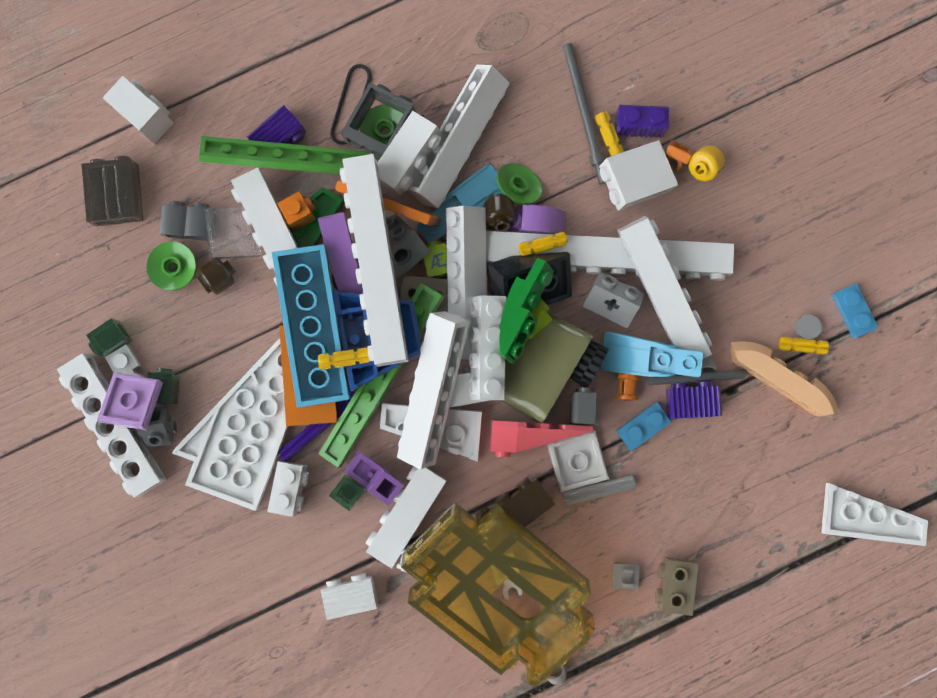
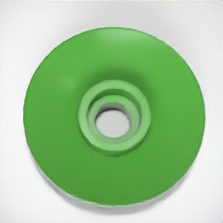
[360,105,403,145]
[496,163,542,205]
[146,242,196,291]

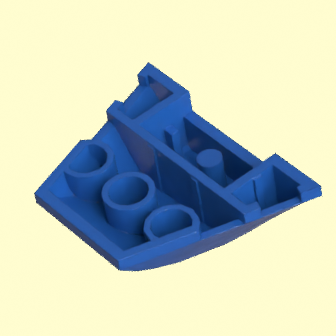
[332,290,422,391]

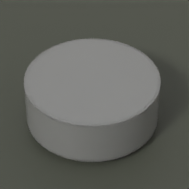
[794,314,822,339]

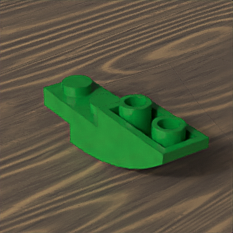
[499,258,554,365]

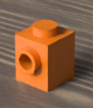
[277,191,317,231]

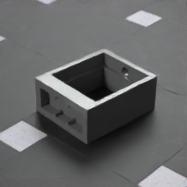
[341,83,415,159]

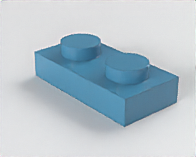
[831,283,879,339]
[616,402,672,451]

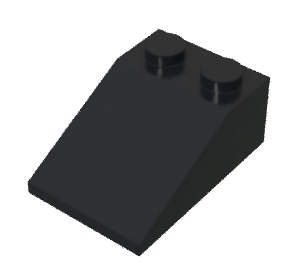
[489,252,572,305]

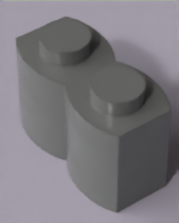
[159,201,216,241]
[570,387,599,425]

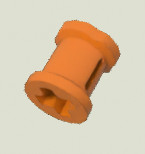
[616,374,640,401]

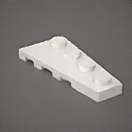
[380,403,482,462]
[821,483,928,546]

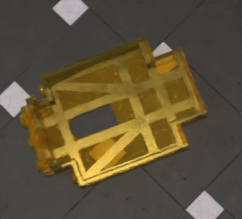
[401,502,595,688]

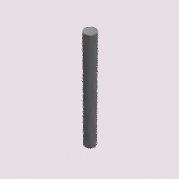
[648,369,746,386]

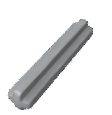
[562,475,636,505]

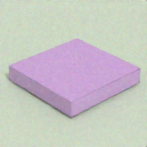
[97,372,163,431]

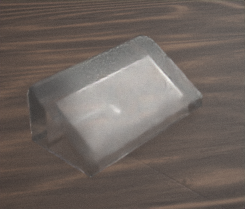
[282,171,337,198]

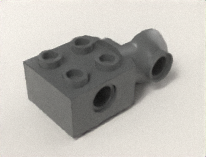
[332,213,430,290]

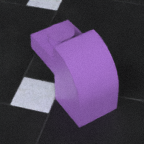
[507,205,566,235]
[344,451,404,506]

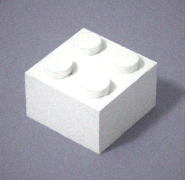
[103,76,174,144]

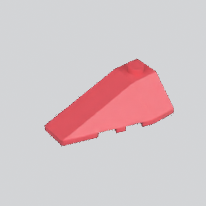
[490,421,593,457]

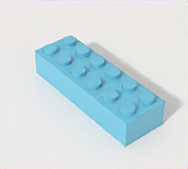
[272,244,350,408]

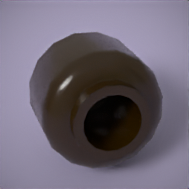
[482,194,517,232]
[197,258,236,295]

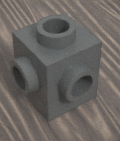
[137,406,177,448]

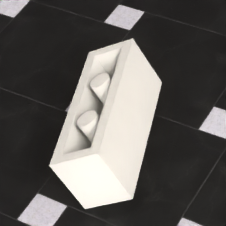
[377,111,442,196]

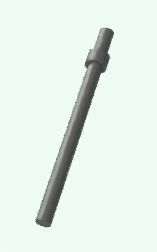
[563,43,606,184]

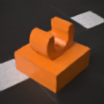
[665,139,693,171]

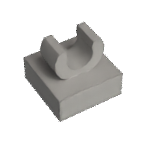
[612,562,639,590]

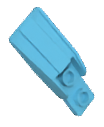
[417,164,504,243]
[601,331,704,377]

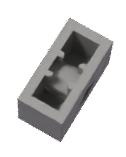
[582,272,644,328]

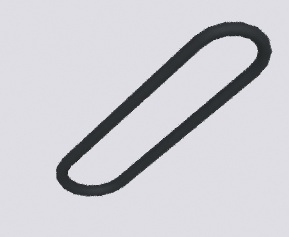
[330,64,371,145]

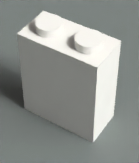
[599,140,678,211]

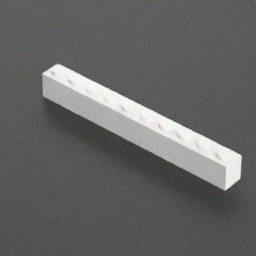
[486,231,734,281]

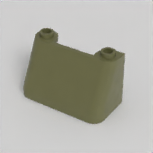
[500,312,593,423]

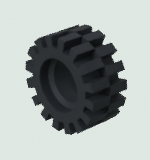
[569,339,609,388]

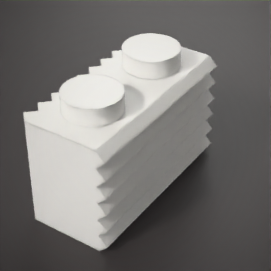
[321,573,379,620]

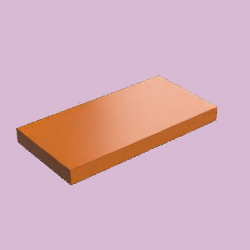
[335,181,442,227]
[279,325,337,426]

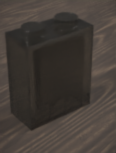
[81,156,144,227]

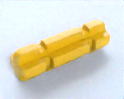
[595,111,624,157]
[518,232,568,256]
[778,337,829,355]
[318,348,370,370]

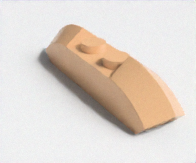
[730,341,840,416]

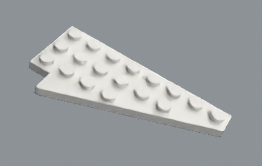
[172,338,289,511]

